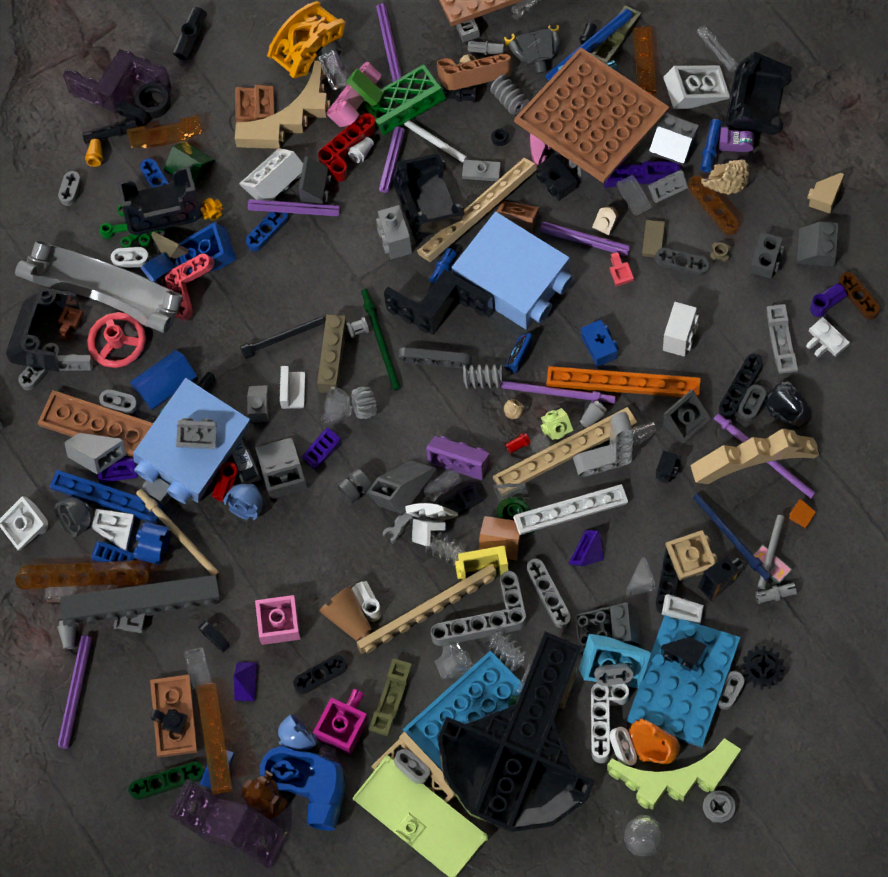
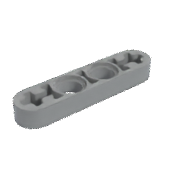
[527,559,571,628]

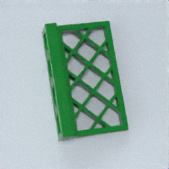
[362,64,446,136]

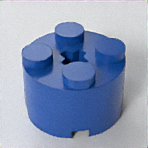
[133,522,171,565]

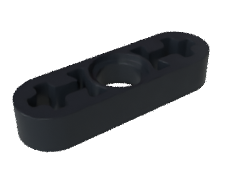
[293,655,347,694]

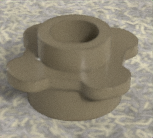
[710,242,731,262]

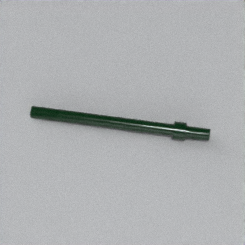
[361,289,401,391]

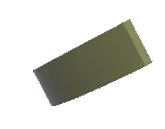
[369,659,412,736]

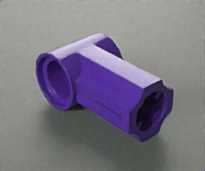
[810,283,847,317]

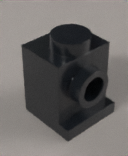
[656,450,681,483]

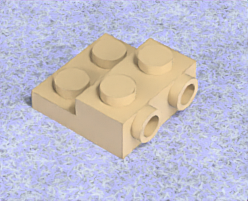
[665,530,718,580]

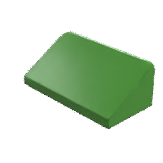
[346,68,384,106]

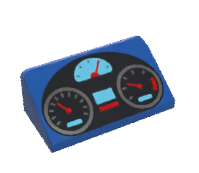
[504,333,532,373]

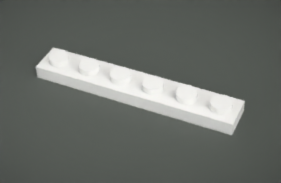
[513,484,628,535]

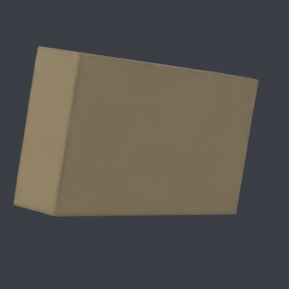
[642,220,665,257]

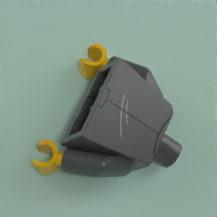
[504,25,560,74]

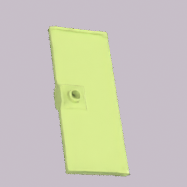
[352,755,489,877]

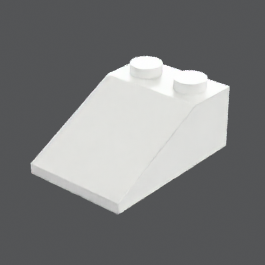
[664,65,730,109]

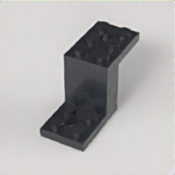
[384,269,493,335]

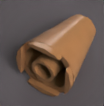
[319,586,372,641]

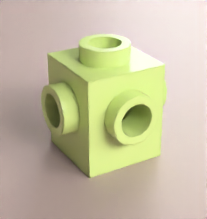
[541,408,573,440]

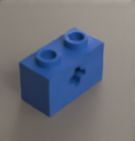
[580,320,619,367]

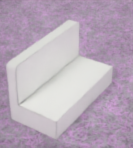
[280,366,305,409]
[412,518,445,546]

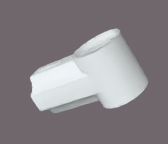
[352,581,382,622]

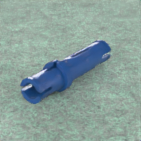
[700,119,722,172]

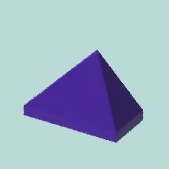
[98,456,137,483]
[569,530,604,566]
[234,662,257,702]

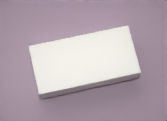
[662,594,704,624]

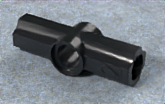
[173,7,207,61]

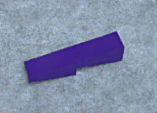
[604,161,680,188]

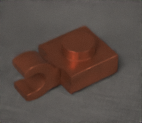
[58,306,84,341]

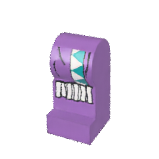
[719,127,754,152]

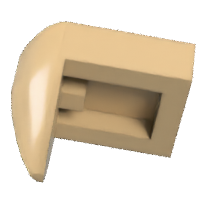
[592,206,619,235]

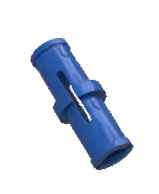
[429,248,457,284]

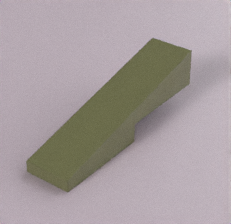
[592,5,641,64]

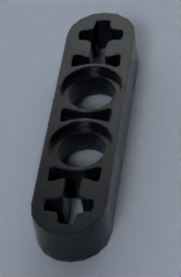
[718,353,763,419]
[656,548,678,614]

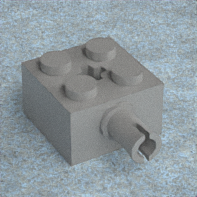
[376,205,412,260]

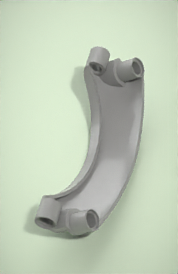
[15,241,183,333]

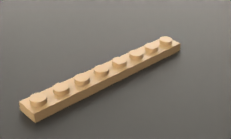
[417,158,537,262]
[493,407,637,494]
[357,564,496,654]

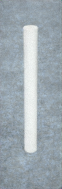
[404,120,467,163]

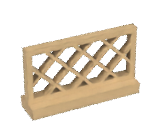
[371,732,456,803]

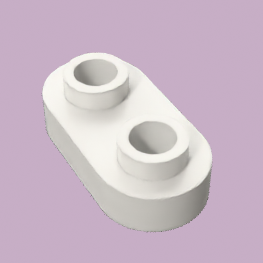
[111,247,149,268]
[610,727,637,766]

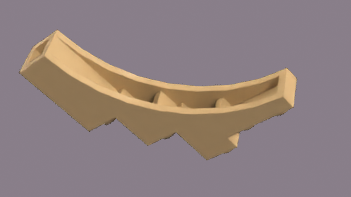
[235,61,331,149]
[690,429,819,484]

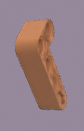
[437,54,512,90]

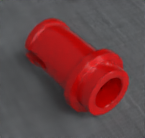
[505,433,531,454]

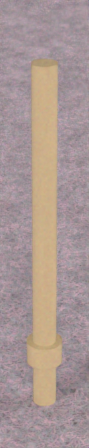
[136,489,219,576]

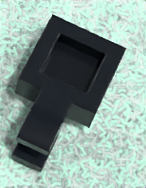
[150,709,188,735]

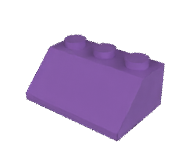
[426,436,490,480]

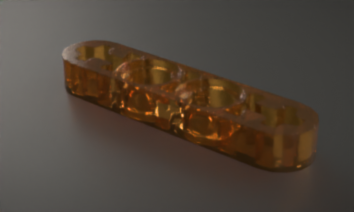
[688,176,738,235]

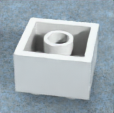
[663,302,699,357]

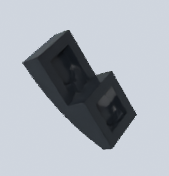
[438,484,483,520]

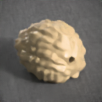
[701,160,750,195]

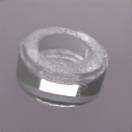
[530,434,550,454]

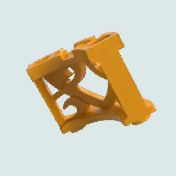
[267,1,346,78]

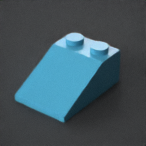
[579,634,651,688]

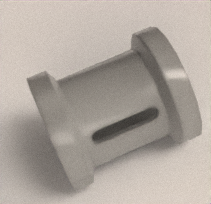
[346,317,369,338]

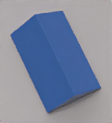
[130,350,198,410]

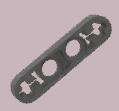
[397,348,472,369]

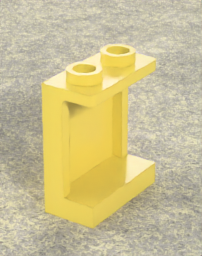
[455,546,508,581]

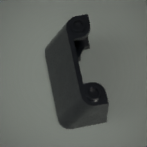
[726,51,792,135]
[393,153,465,239]
[117,167,200,235]

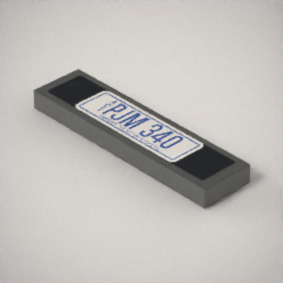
[231,437,262,485]

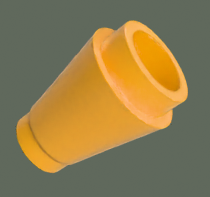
[85,139,103,167]

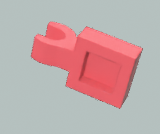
[610,252,634,287]

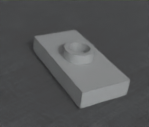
[462,160,501,181]
[648,170,689,203]
[56,354,93,371]

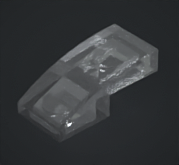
[616,175,652,216]

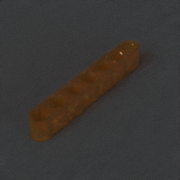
[15,560,151,589]

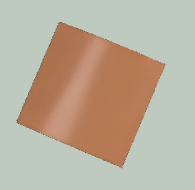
[235,85,274,122]

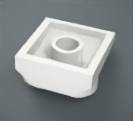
[0,496,48,551]

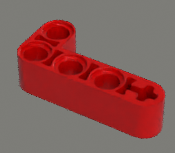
[318,113,376,182]

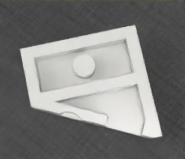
[92,509,135,551]

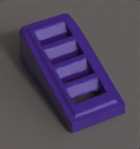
[301,427,342,470]

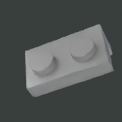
[176,418,217,450]

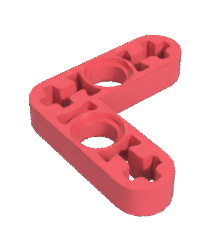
[165,254,214,321]

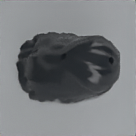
[765,381,812,429]

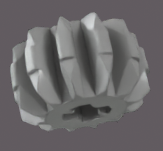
[351,387,377,419]

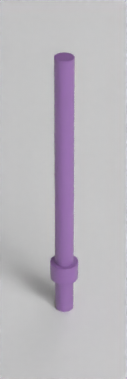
[501,381,616,404]

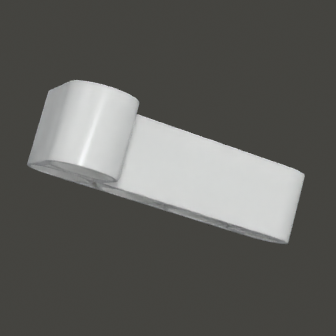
[591,683,629,764]

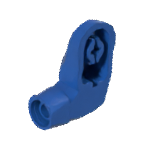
[260,746,346,831]

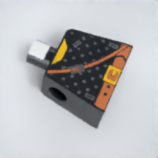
[698,557,743,601]

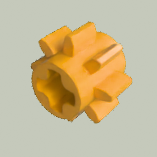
[200,198,223,221]

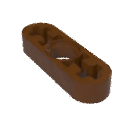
[839,272,880,320]

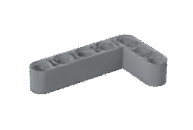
[573,412,633,477]
[431,571,526,646]

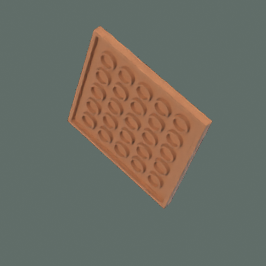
[514,47,669,183]

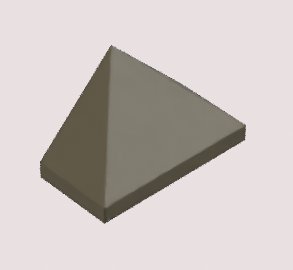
[151,231,189,261]

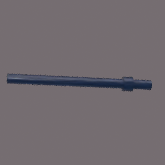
[693,493,771,581]

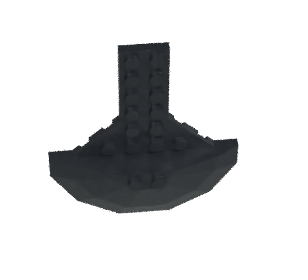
[437,631,595,833]

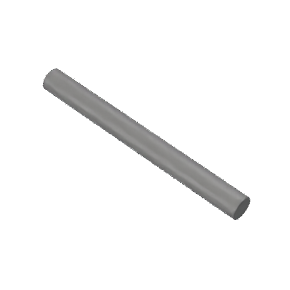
[758,515,785,589]

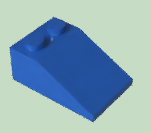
[174,222,236,276]

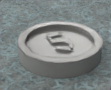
[124,322,143,338]

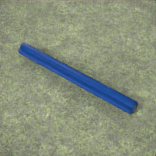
[545,9,633,82]

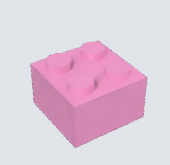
[255,595,301,645]

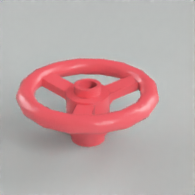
[87,312,146,368]

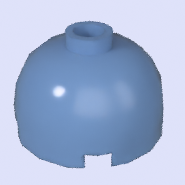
[223,484,263,520]
[278,714,316,752]

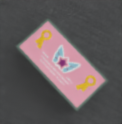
[753,545,793,585]

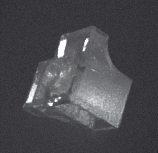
[434,641,474,680]

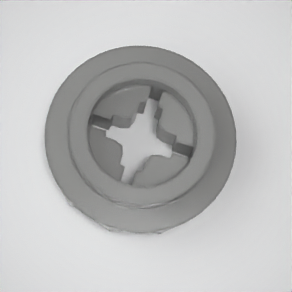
[703,791,735,823]

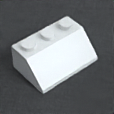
[239,148,303,201]

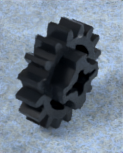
[741,646,785,690]

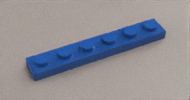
[49,470,164,524]

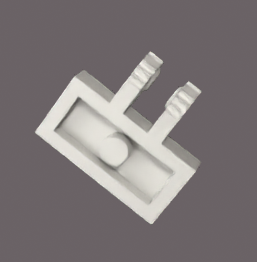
[806,317,850,357]

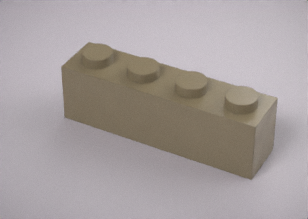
[317,314,347,394]

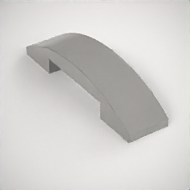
[766,304,798,374]

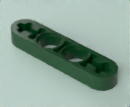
[128,762,205,800]

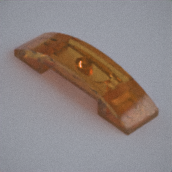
[126,115,202,148]

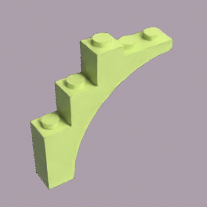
[607,738,741,810]

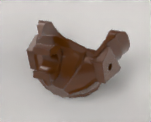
[242,770,287,819]

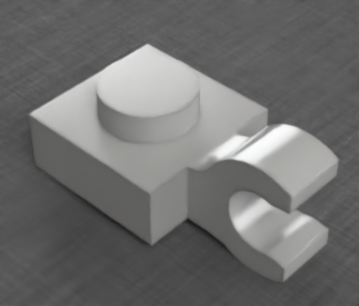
[383,512,413,544]

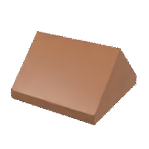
[496,201,539,234]
[479,516,521,560]

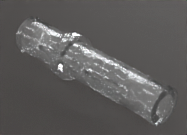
[696,25,738,72]

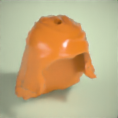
[628,719,680,764]

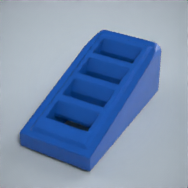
[91,541,135,573]

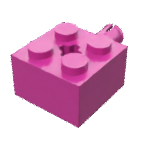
[313,689,368,755]

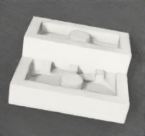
[405,503,458,521]

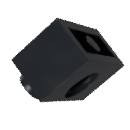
[536,154,577,201]

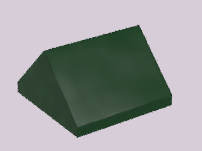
[164,141,215,187]

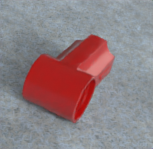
[212,462,237,502]

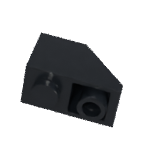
[660,637,708,672]

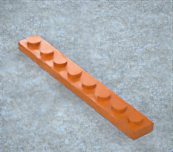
[546,366,701,398]

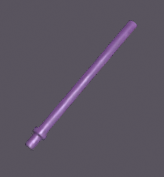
[714,413,816,499]

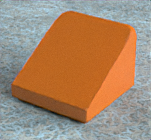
[789,499,816,528]

